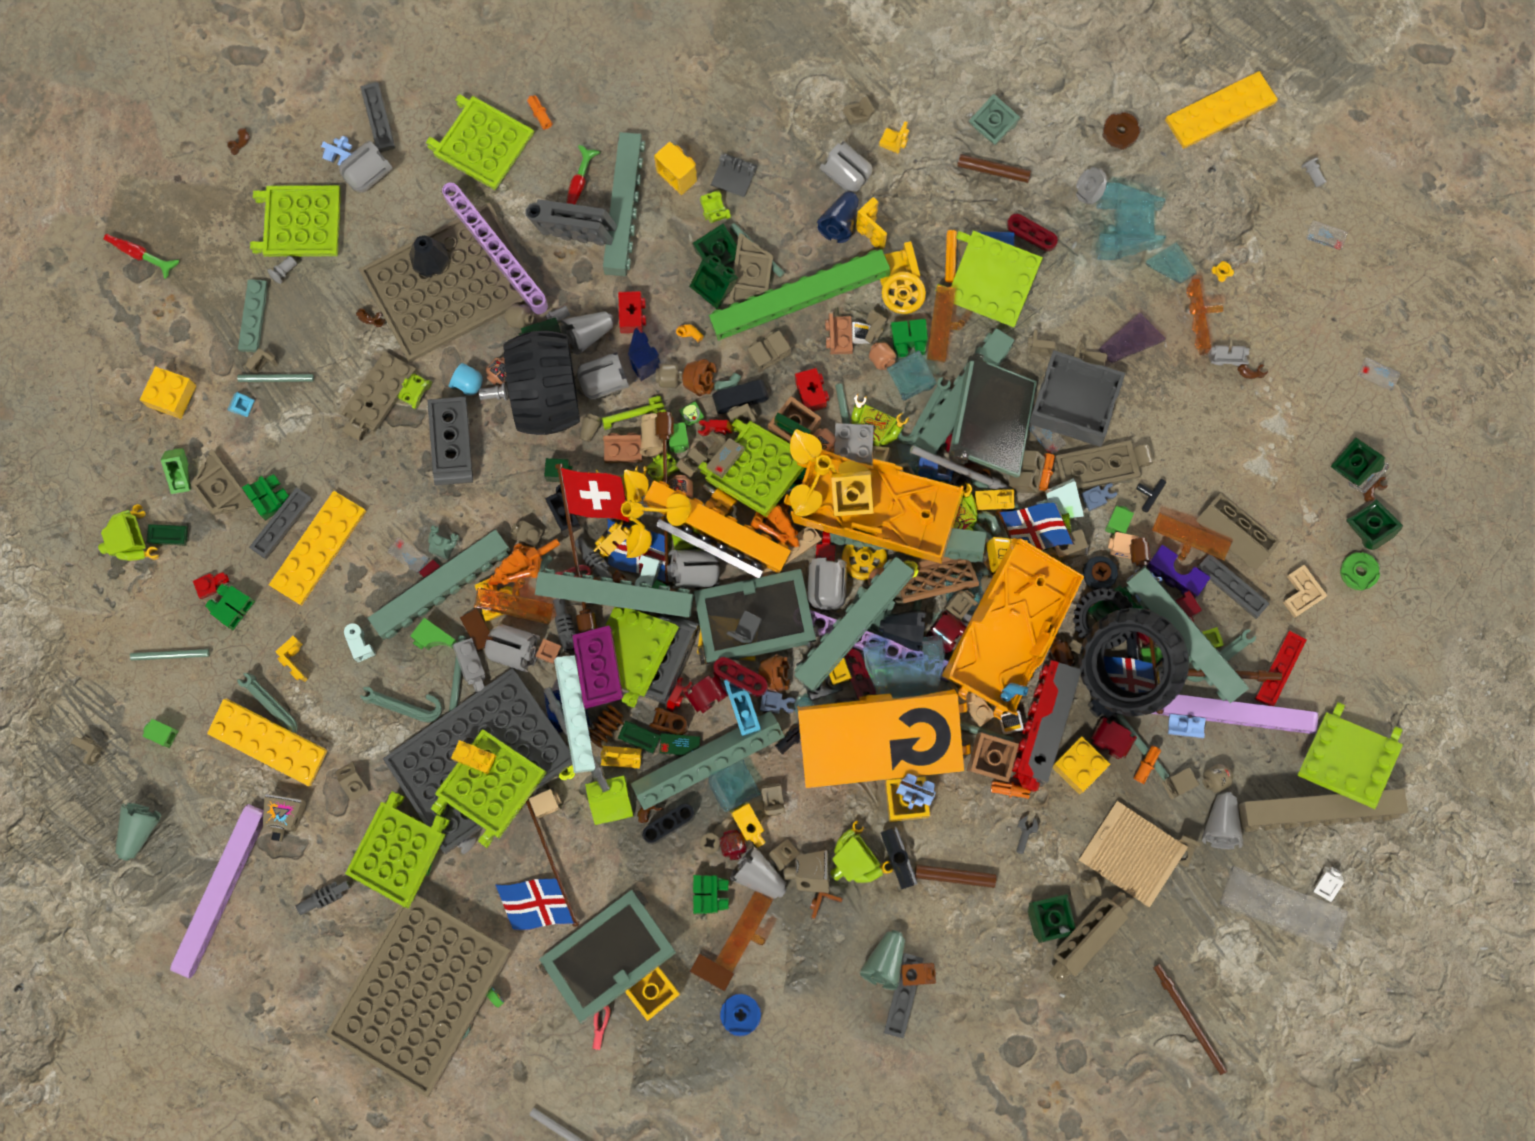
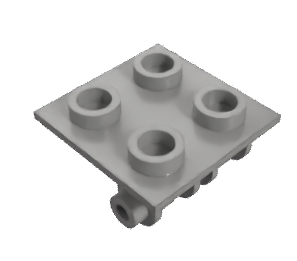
[834,423,874,463]

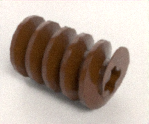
[588,704,624,748]

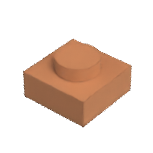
[536,639,562,664]

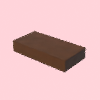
[460,608,495,652]
[690,954,735,992]

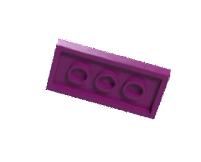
[572,626,623,708]

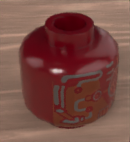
[719,830,747,861]

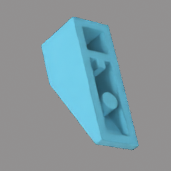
[724,675,761,736]

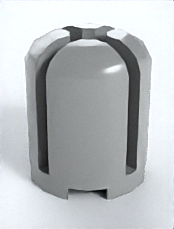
[820,140,872,193]
[339,141,393,193]
[577,352,629,400]
[667,549,720,588]
[808,558,847,610]
[485,624,541,672]

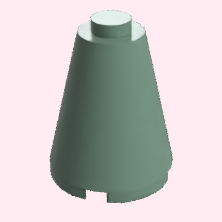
[115,803,162,861]
[860,930,905,990]

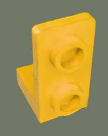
[879,121,910,154]
[275,636,308,682]

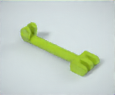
[601,396,666,430]

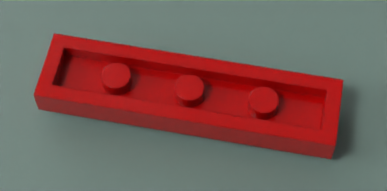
[1254,631,1307,707]

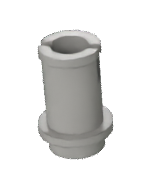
[545,305,570,321]

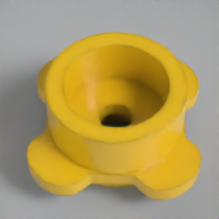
[1211,261,1234,282]

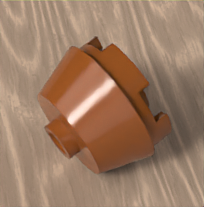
[682,359,717,396]
[758,654,791,693]

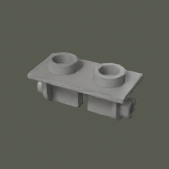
[1208,345,1249,366]

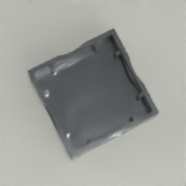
[1029,350,1125,447]

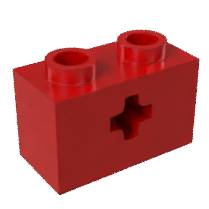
[618,291,646,334]
[795,368,829,412]

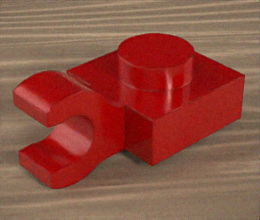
[698,420,733,436]
[815,531,835,561]
[193,572,230,599]
[666,678,692,713]

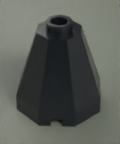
[409,235,450,278]
[879,609,926,651]

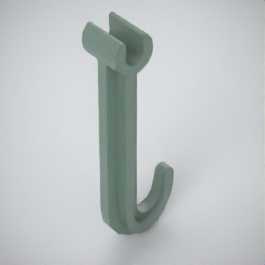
[898,377,951,445]
[1187,629,1256,682]
[237,673,298,734]
[360,687,442,723]

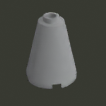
[561,311,614,355]
[1202,792,1243,850]
[730,846,787,899]

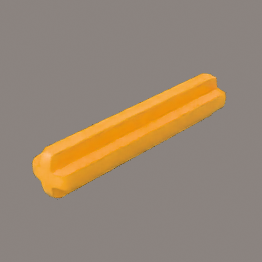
[945,230,957,283]

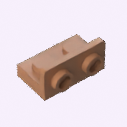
[825,313,853,355]
[603,433,642,463]

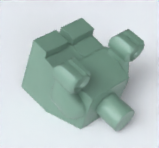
[428,525,459,560]

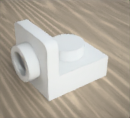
[1313,866,1344,902]

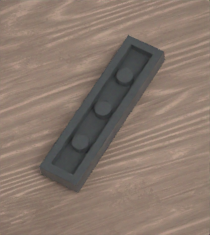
[360,82,396,152]
[249,487,313,560]
[1197,553,1270,619]
[884,953,924,1039]

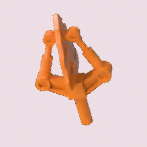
[750,503,799,547]
[488,539,560,585]

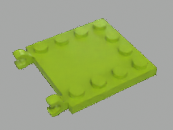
[425,94,534,190]
[250,186,341,257]
[935,231,1043,327]
[698,419,804,517]
[579,607,679,708]
[1297,702,1403,809]
[431,729,546,848]
[345,791,450,908]

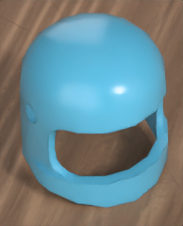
[448,363,483,396]

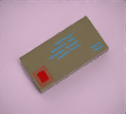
[706,438,745,478]

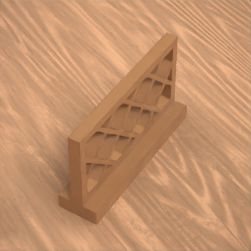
[900,557,979,603]

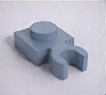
[1081,483,1117,512]
[760,691,795,714]

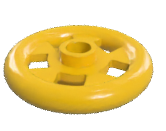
[881,272,926,314]
[842,544,887,580]

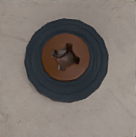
[1083,556,1118,590]

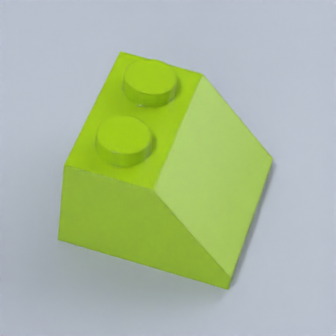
[585,776,634,825]

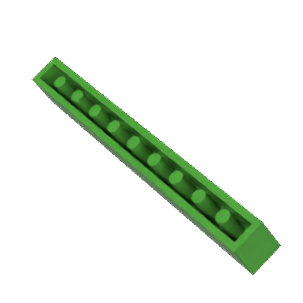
[709,250,890,341]

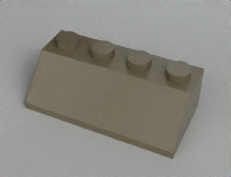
[1196,493,1280,570]

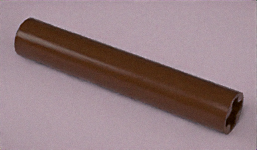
[957,154,1031,183]
[915,864,996,888]

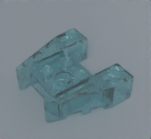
[1096,183,1166,260]
[863,635,945,699]

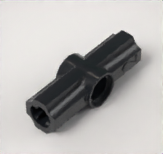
[880,827,918,890]

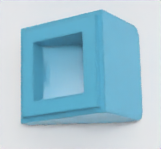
[227,392,254,417]

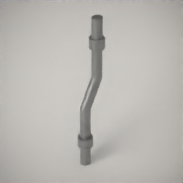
[544,687,610,793]

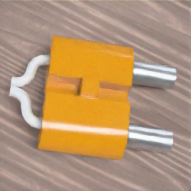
[703,483,737,519]

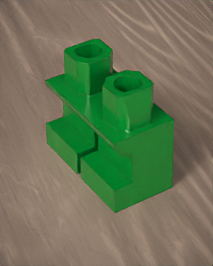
[890,319,928,358]
[242,474,289,521]
[205,584,255,631]
[693,875,729,915]

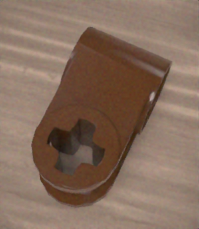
[649,707,688,735]

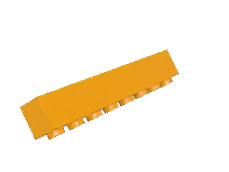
[643,480,791,573]

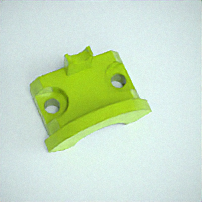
[700,190,731,223]
[398,373,432,409]
[646,452,680,482]

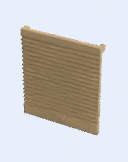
[1079,801,1188,908]

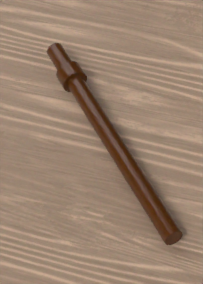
[1163,667,1282,682]
[1153,963,1227,1075]

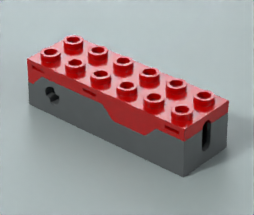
[1012,660,1081,792]

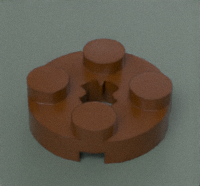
[1102,112,1140,150]

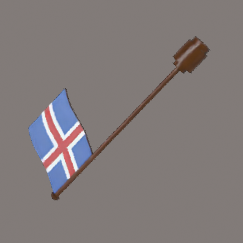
[608,412,674,586]
[996,503,1075,666]
[1104,538,1164,714]
[496,798,580,930]

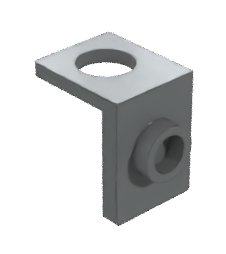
[727,611,762,643]

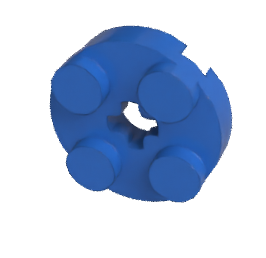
[720,994,761,1036]

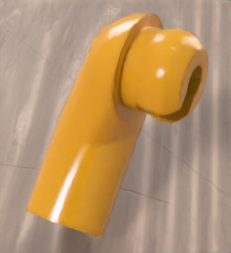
[676,324,704,342]

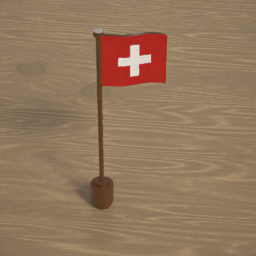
[555,464,629,634]

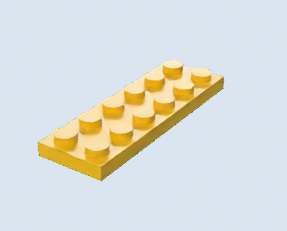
[1165,71,1278,149]
[269,491,367,606]
[207,698,328,786]

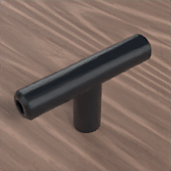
[1136,479,1166,513]

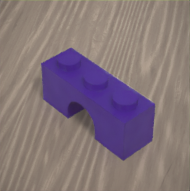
[1146,545,1211,598]

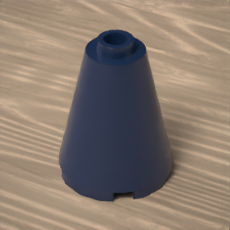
[817,192,859,243]

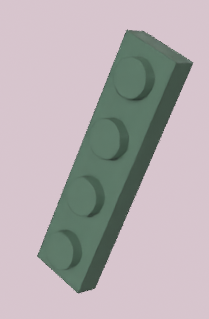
[238,280,268,352]

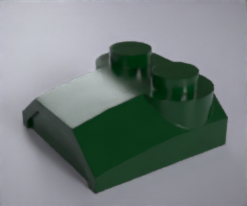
[692,224,737,266]
[1330,437,1386,487]
[1346,499,1403,550]
[1028,894,1076,943]

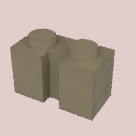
[747,331,791,373]
[1009,451,1045,493]

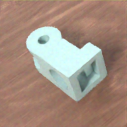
[635,555,662,587]
[344,623,376,663]

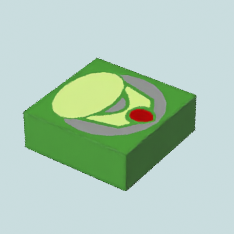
[679,402,704,427]

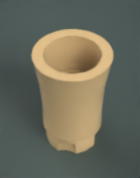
[640,413,663,457]

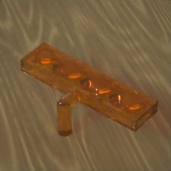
[1186,278,1224,355]
[926,286,965,363]
[1152,512,1232,561]
[474,578,553,624]
[715,891,773,972]

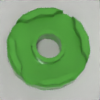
[1340,552,1380,591]

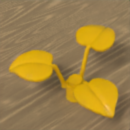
[789,429,873,516]
[621,470,691,558]

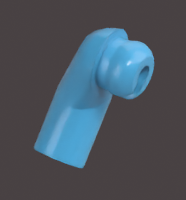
[1000,683,1028,702]

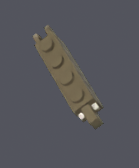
[1049,891,1135,983]

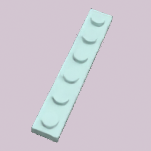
[554,656,595,773]

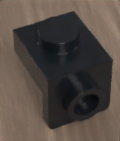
[1088,699,1119,720]

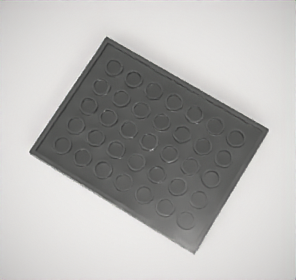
[383,668,573,854]

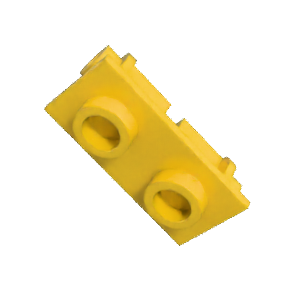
[594,521,631,558]
[601,746,642,769]

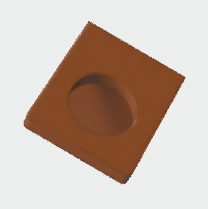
[810,892,842,919]
[901,963,936,986]

